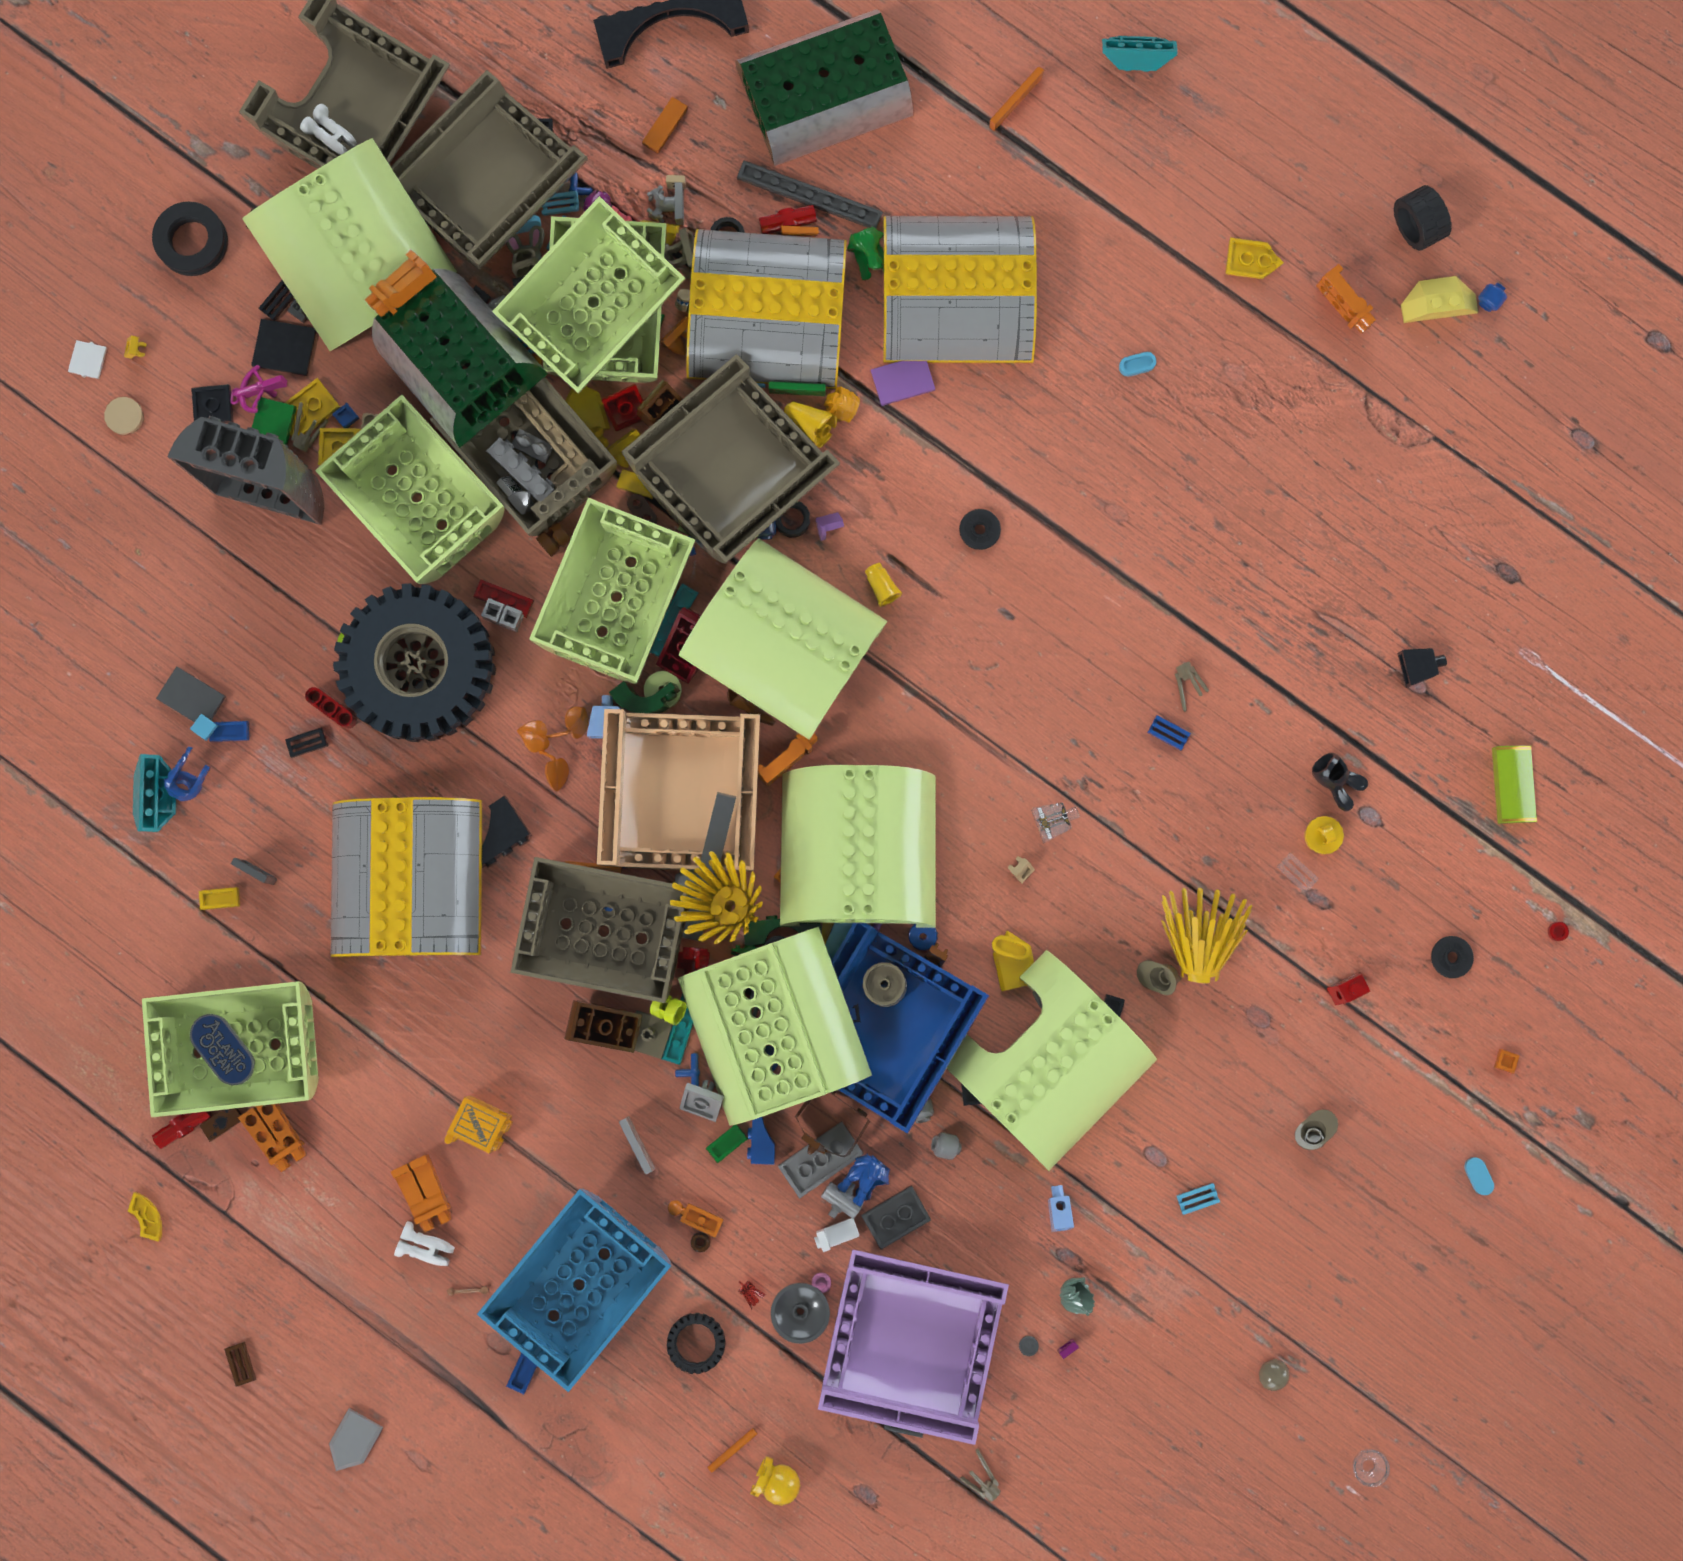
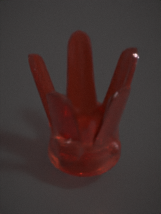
[738,1280,766,1310]

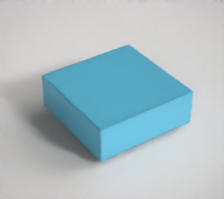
[190,714,218,741]

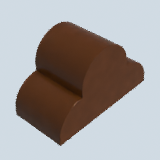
[637,380,683,428]
[564,1000,642,1053]

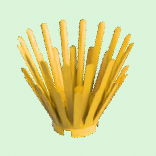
[670,851,763,944]
[1161,888,1252,983]

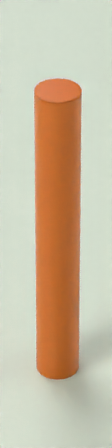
[707,1428,758,1473]

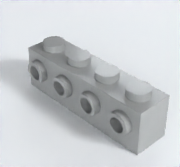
[486,437,555,502]

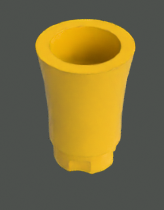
[865,563,902,607]

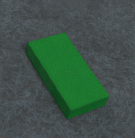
[706,1124,748,1163]

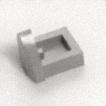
[508,491,534,514]

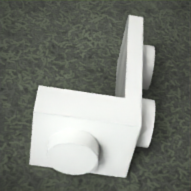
[814,1218,859,1252]

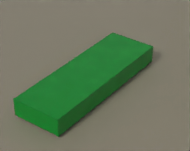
[769,381,826,396]

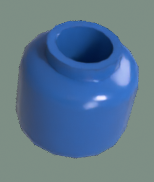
[1478,283,1507,312]

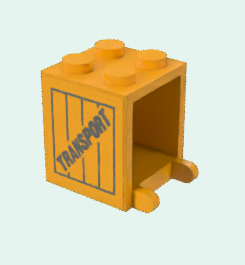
[444,1096,513,1154]

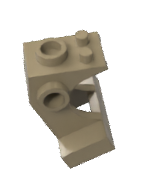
[665,228,694,268]

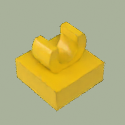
[124,335,147,359]

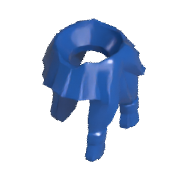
[164,747,210,801]
[837,1153,890,1207]

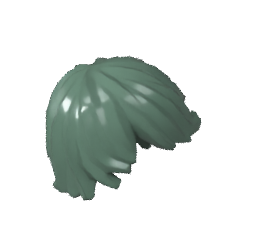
[1059,1277,1095,1316]

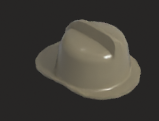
[1137,960,1181,996]
[1295,1109,1338,1150]

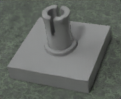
[679,1080,724,1122]

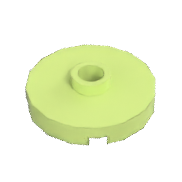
[644,671,682,708]

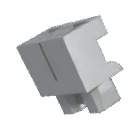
[481,598,524,632]

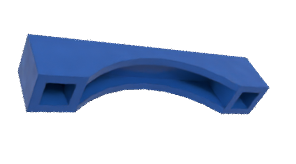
[747,1045,778,1165]

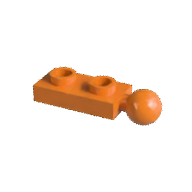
[668,1200,724,1238]

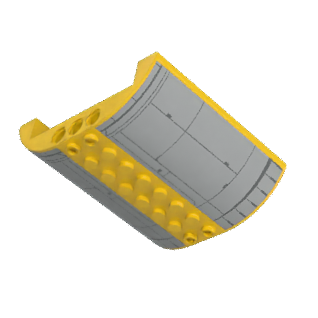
[883,216,1037,363]
[686,229,847,389]
[330,797,482,957]

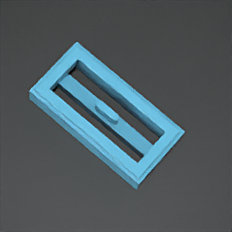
[542,191,579,216]
[1176,1183,1220,1215]

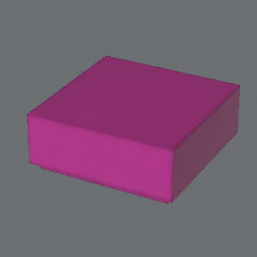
[1057,1339,1079,1359]

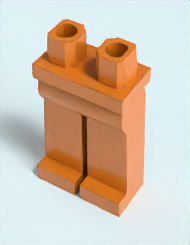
[364,250,437,317]
[1316,264,1376,334]
[758,733,818,787]
[238,1104,307,1172]
[390,1154,452,1233]

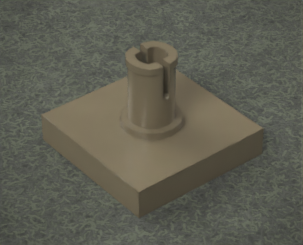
[635,1010,672,1059]

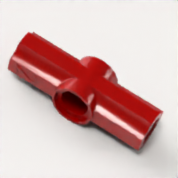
[759,205,817,234]
[152,1111,212,1149]

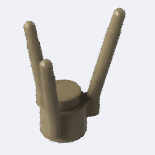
[291,402,328,452]
[1175,662,1209,712]
[960,1449,1001,1502]

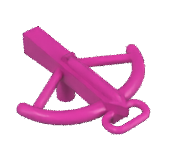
[230,365,287,413]

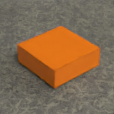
[1494,1049,1520,1074]

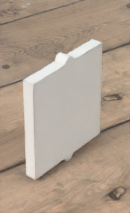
[68,340,107,379]

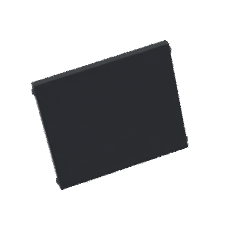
[251,319,317,376]

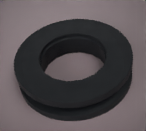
[152,201,228,276]

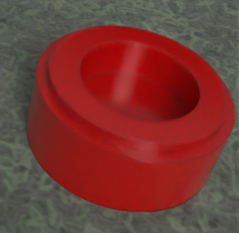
[1548,922,1569,941]

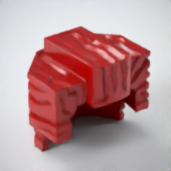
[677,947,710,975]

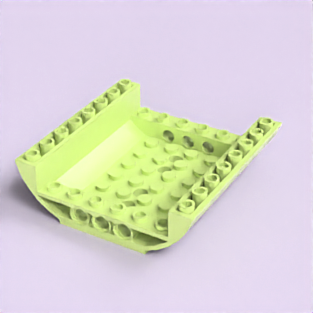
[677,927,872,1126]

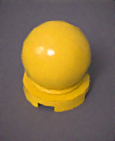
[750,1456,801,1506]

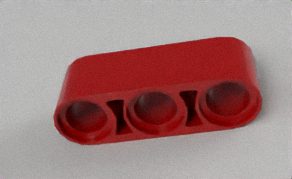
[305,687,357,729]

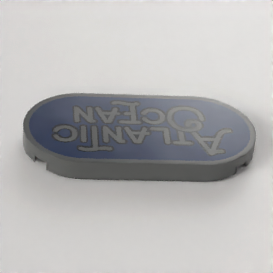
[190,1014,255,1085]

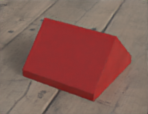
[601,384,643,432]

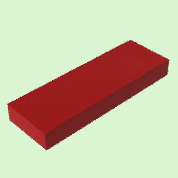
[473,579,534,618]

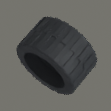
[1393,185,1452,251]

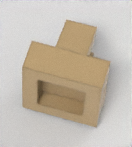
[1008,856,1035,883]

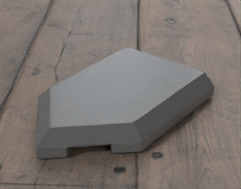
[329,1408,383,1471]

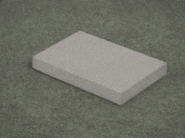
[619,1116,655,1174]

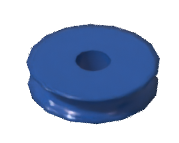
[909,924,938,950]

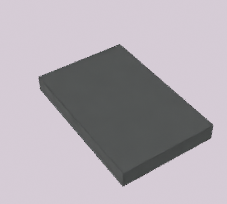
[156,666,226,722]
[861,1185,931,1249]

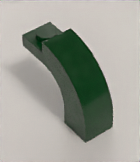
[609,681,680,714]

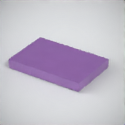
[871,361,935,406]

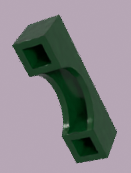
[743,915,822,945]

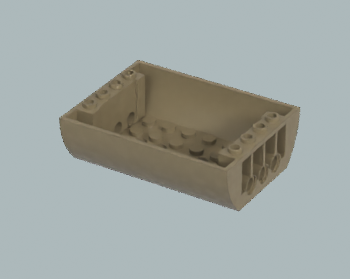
[430,377,617,537]

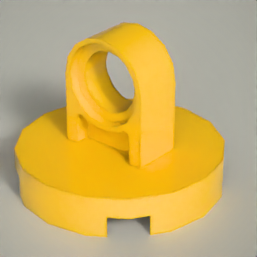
[1304,816,1344,855]

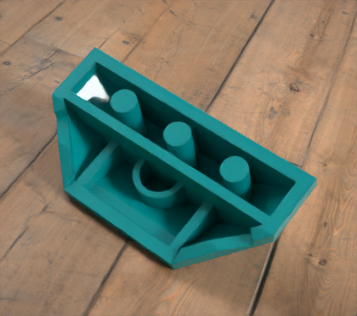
[1102,36,1178,72]
[133,754,176,832]

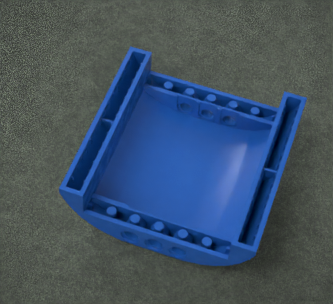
[831,923,989,1134]

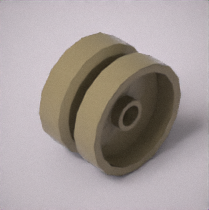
[863,962,907,1007]

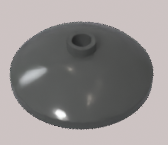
[771,1283,830,1344]

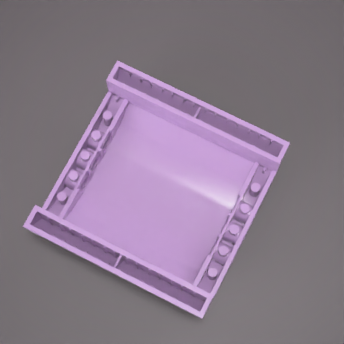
[818,1249,1009,1445]

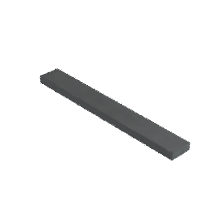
[737,160,883,229]
[682,792,736,942]

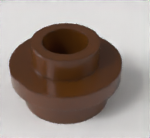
[691,1232,710,1252]

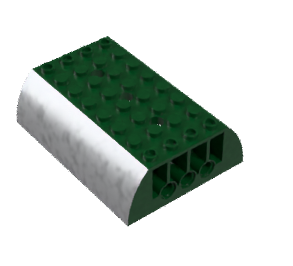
[735,9,913,166]
[372,269,548,448]

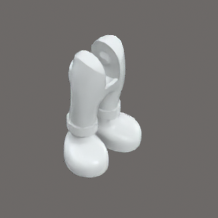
[300,104,357,155]
[394,1221,455,1266]

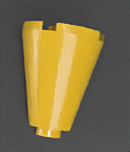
[784,402,837,448]

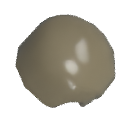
[1259,1359,1290,1391]

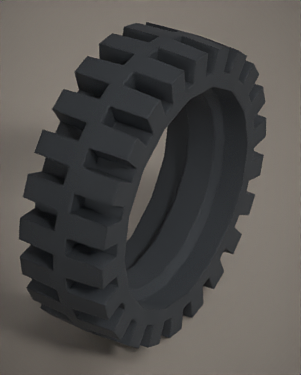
[667,1313,725,1374]

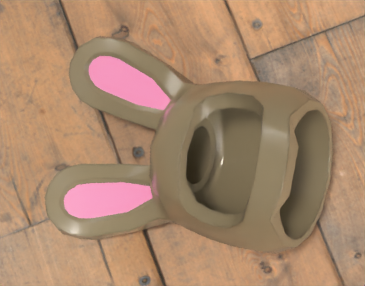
[506,226,545,278]

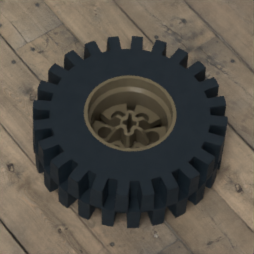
[333,584,496,742]

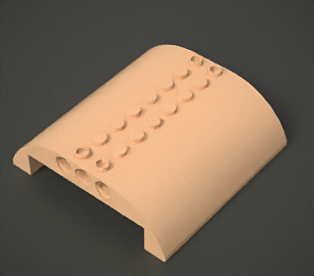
[597,709,760,871]

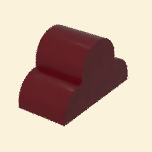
[656,607,701,684]

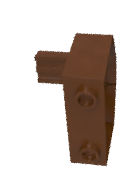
[795,1091,871,1157]

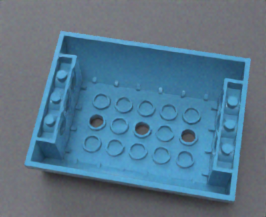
[477,1189,672,1392]

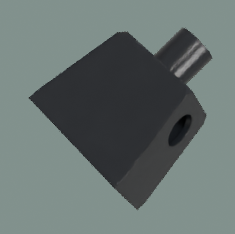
[1397,648,1447,688]

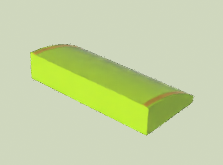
[1492,746,1537,824]

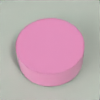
[812,1272,831,1293]

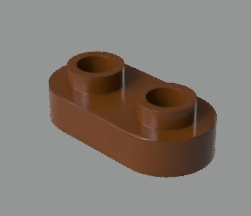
[627,494,657,524]

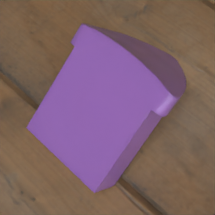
[816,512,844,541]

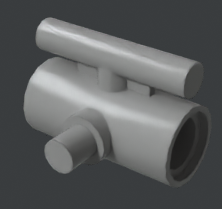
[821,1182,863,1219]

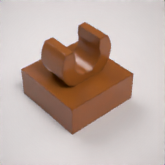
[924,943,948,968]

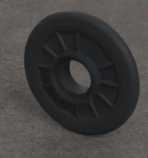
[959,509,1001,550]
[1431,936,1474,978]

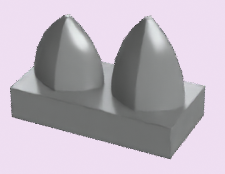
[512,429,553,464]

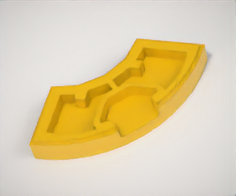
[127,1192,162,1242]

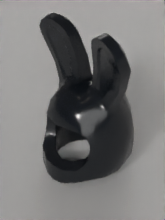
[1312,753,1368,811]

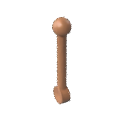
[447,1286,489,1296]

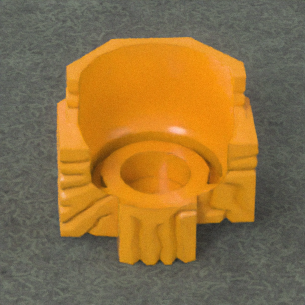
[823,386,860,423]

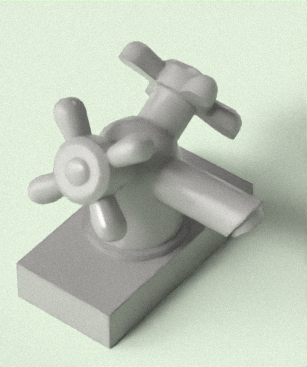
[647,182,684,225]

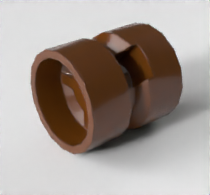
[536,522,571,557]

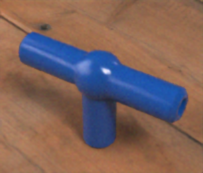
[569,172,593,206]
[675,1053,700,1087]

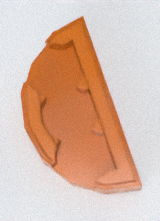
[782,226,819,237]

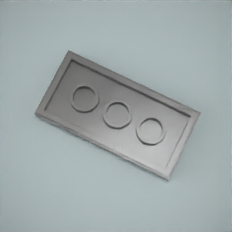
[778,1121,864,1199]

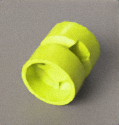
[650,995,687,1025]

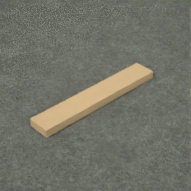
[514,391,588,473]

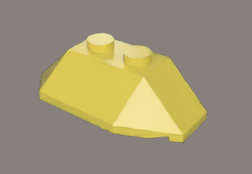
[1401,276,1478,323]

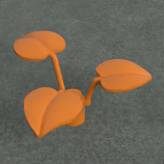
[517,706,588,792]

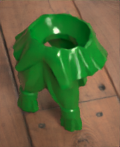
[846,226,884,281]

